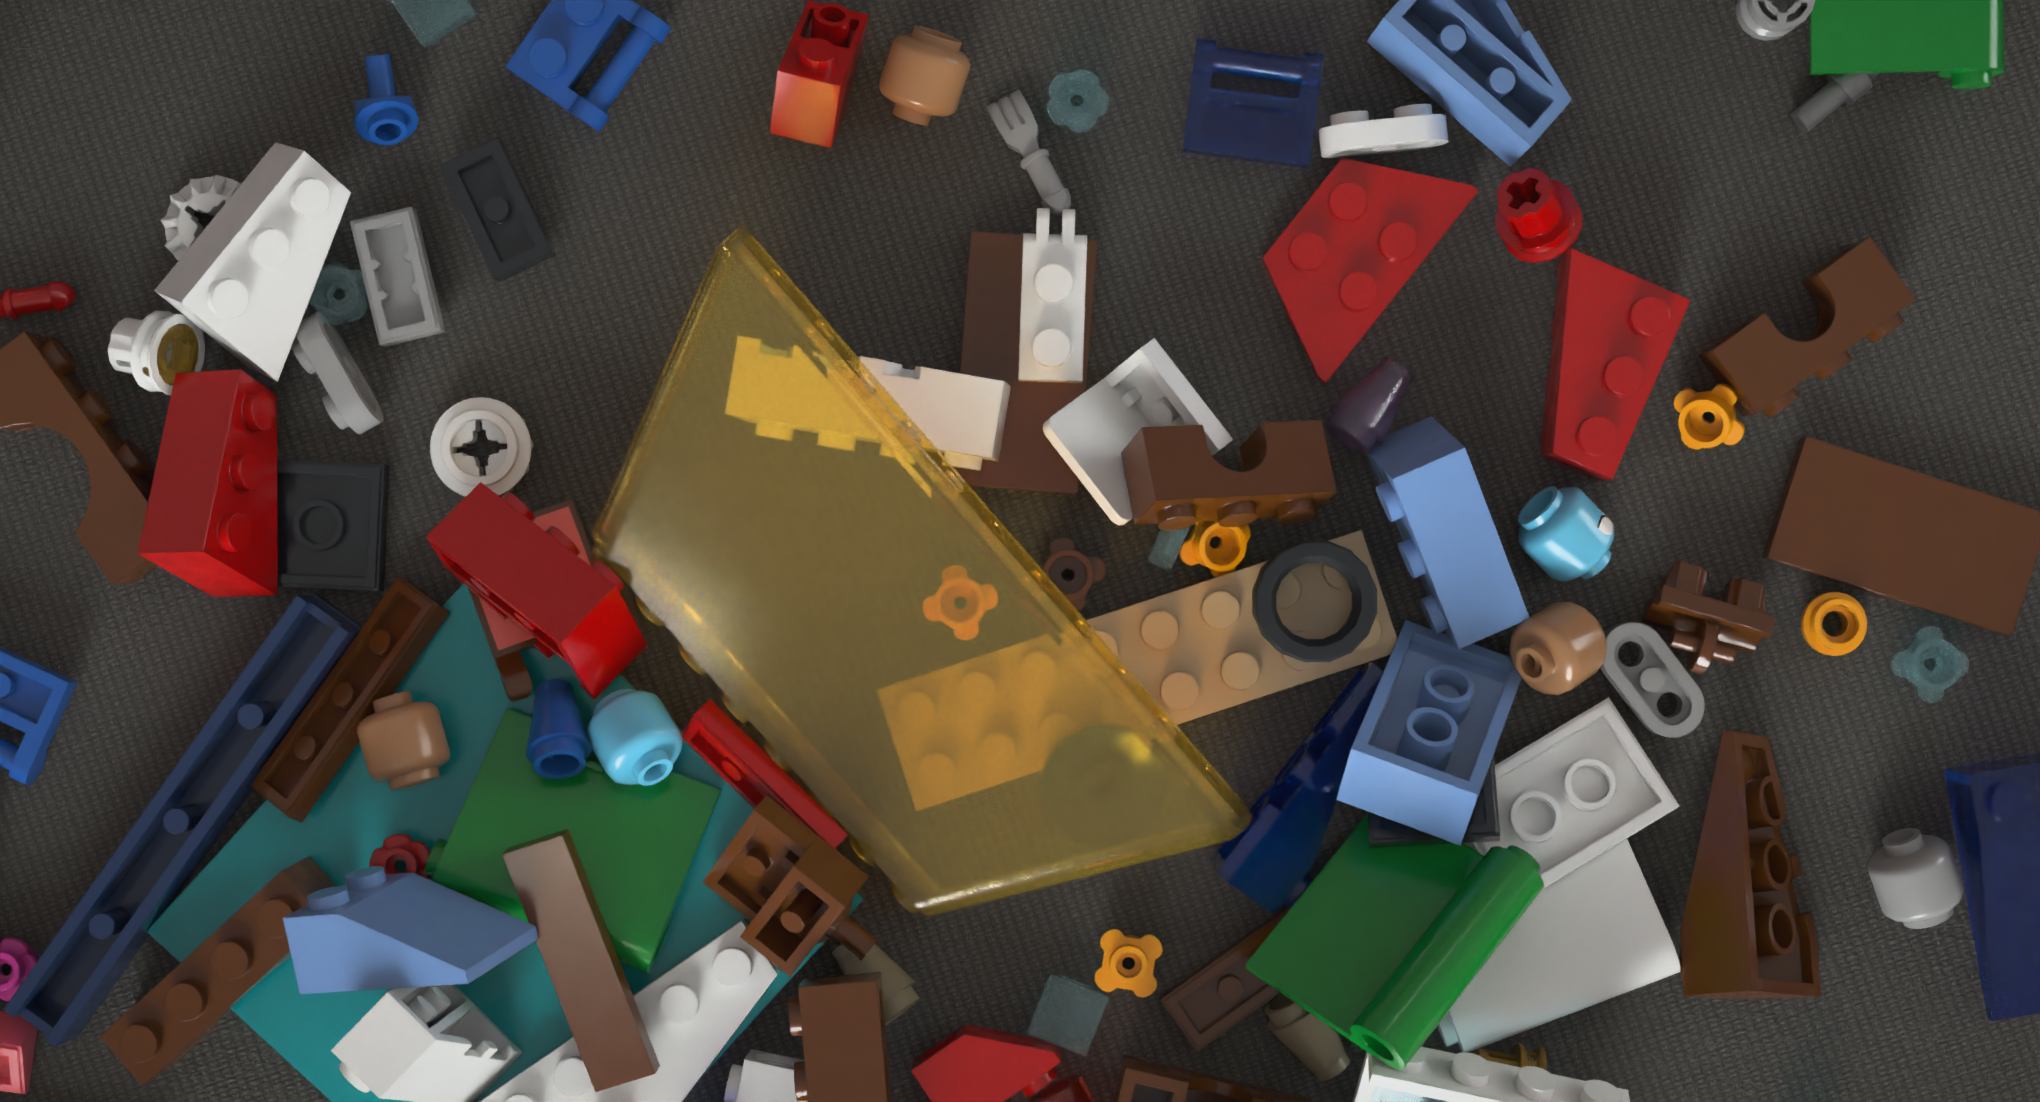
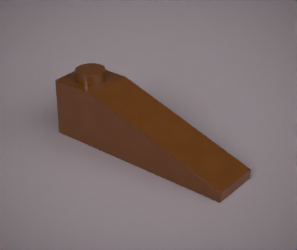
[1678,730,1821,999]

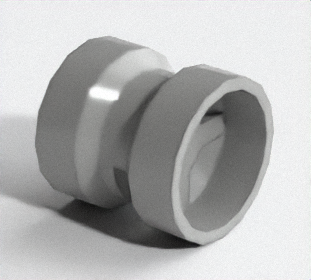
[1735,0,1815,41]

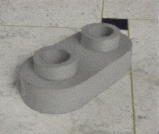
[291,311,384,435]
[1600,622,1705,738]

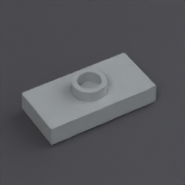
[350,207,446,347]

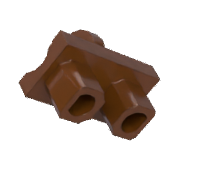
[1641,561,1776,674]

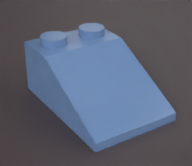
[1336,620,1522,846]
[283,866,539,994]

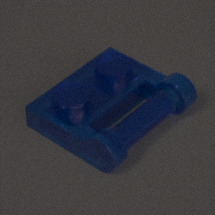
[1182,38,1324,168]

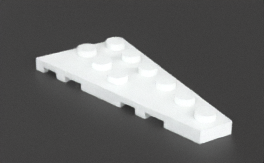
[479,919,780,1102]

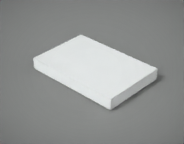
[1473,697,1679,890]

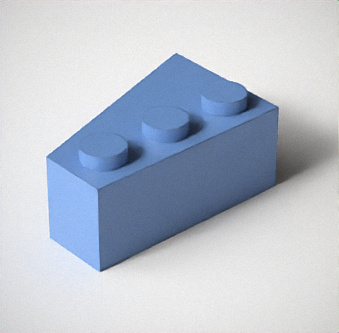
[1366,0,1572,167]
[1362,416,1530,649]

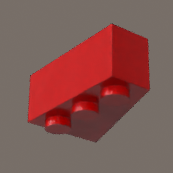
[1540,248,1691,481]
[137,369,278,597]
[426,482,647,700]

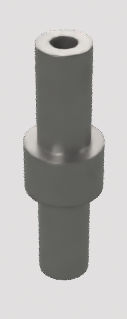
[1791,73,1879,132]

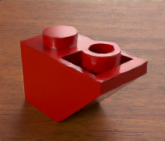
[770,0,869,148]
[911,1024,1061,1102]

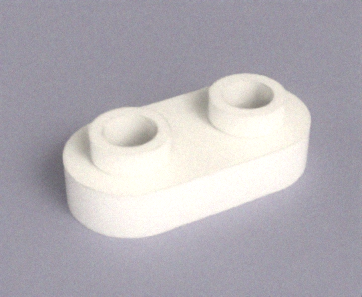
[1318,104,1449,158]

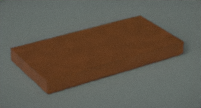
[951,231,1098,495]
[1762,436,2040,636]

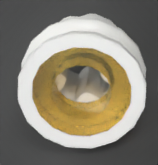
[108,311,205,395]

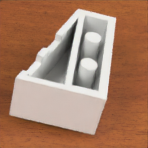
[154,142,351,382]
[331,985,523,1102]

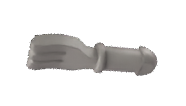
[986,89,1071,216]

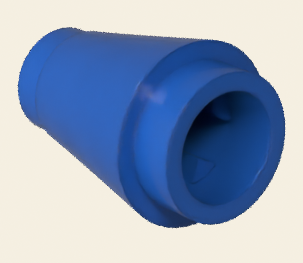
[526,679,591,779]

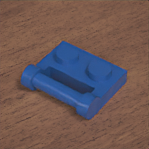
[505,0,672,133]
[0,646,78,786]

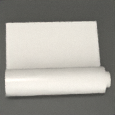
[1437,839,1681,1053]

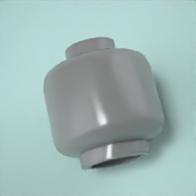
[1867,828,1964,929]

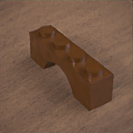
[0,331,158,584]
[100,856,336,1085]

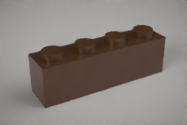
[788,972,892,1102]

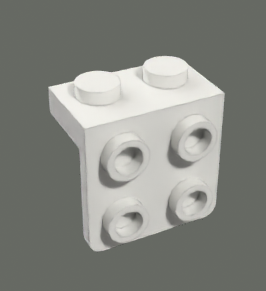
[1043,338,1233,525]

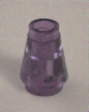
[1326,357,1414,455]

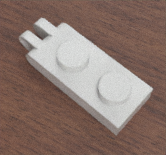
[1018,208,1087,383]

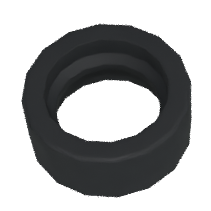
[1252,541,1377,662]

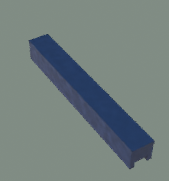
[3,592,362,1047]

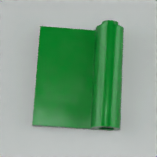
[1809,0,2005,89]
[425,708,721,974]
[1245,813,1544,1070]

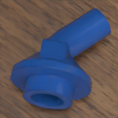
[354,54,419,145]

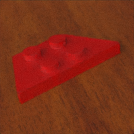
[1261,158,1479,384]

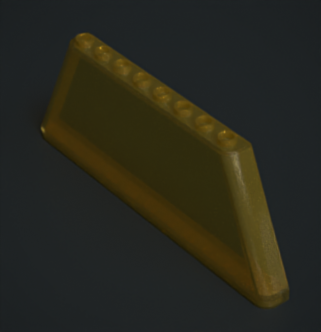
[592,225,1253,916]

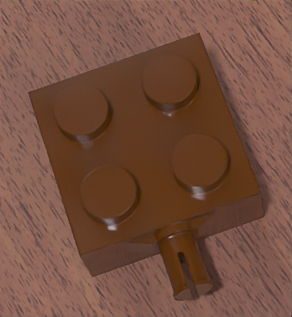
[702,795,879,977]

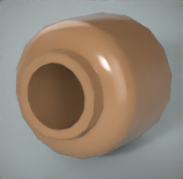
[879,25,971,126]
[1509,601,1607,695]
[357,691,450,791]

